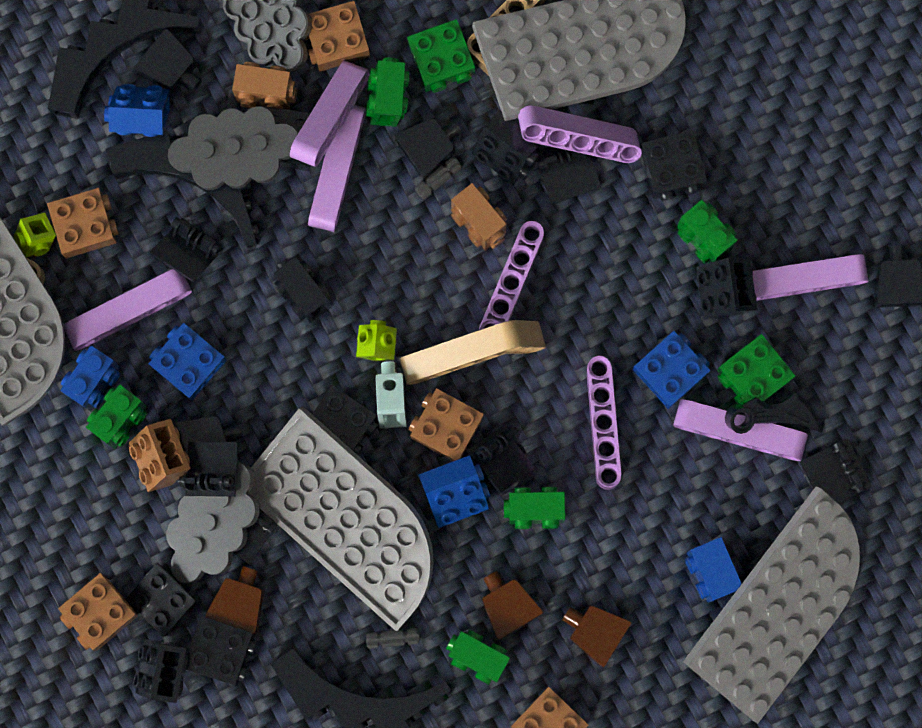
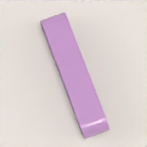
[290,60,369,167]
[308,105,366,232]
[518,106,642,163]
[479,221,544,330]
[753,254,869,301]
[63,269,192,351]
[586,356,621,490]
[673,399,808,461]

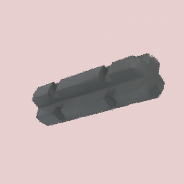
[415,157,462,199]
[366,628,420,649]

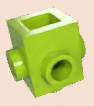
[14,213,56,257]
[356,320,397,361]

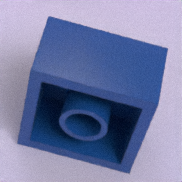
[685,537,742,603]

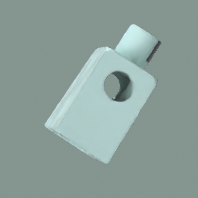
[376,361,407,429]

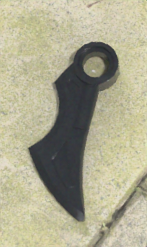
[725,392,823,434]

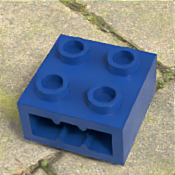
[104,84,170,137]
[148,323,227,401]
[632,331,711,410]
[60,346,121,412]
[419,455,490,528]

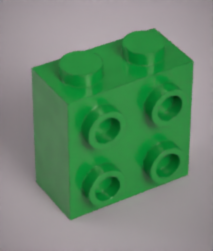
[407,19,475,93]
[366,57,409,127]
[677,200,737,264]
[717,334,795,404]
[86,385,148,449]
[504,487,565,529]
[446,630,510,685]

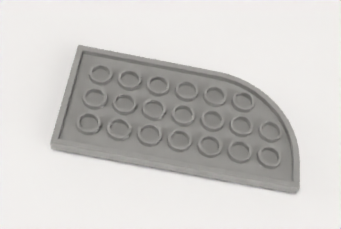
[472,0,685,121]
[0,217,65,426]
[250,406,434,631]
[683,487,860,724]

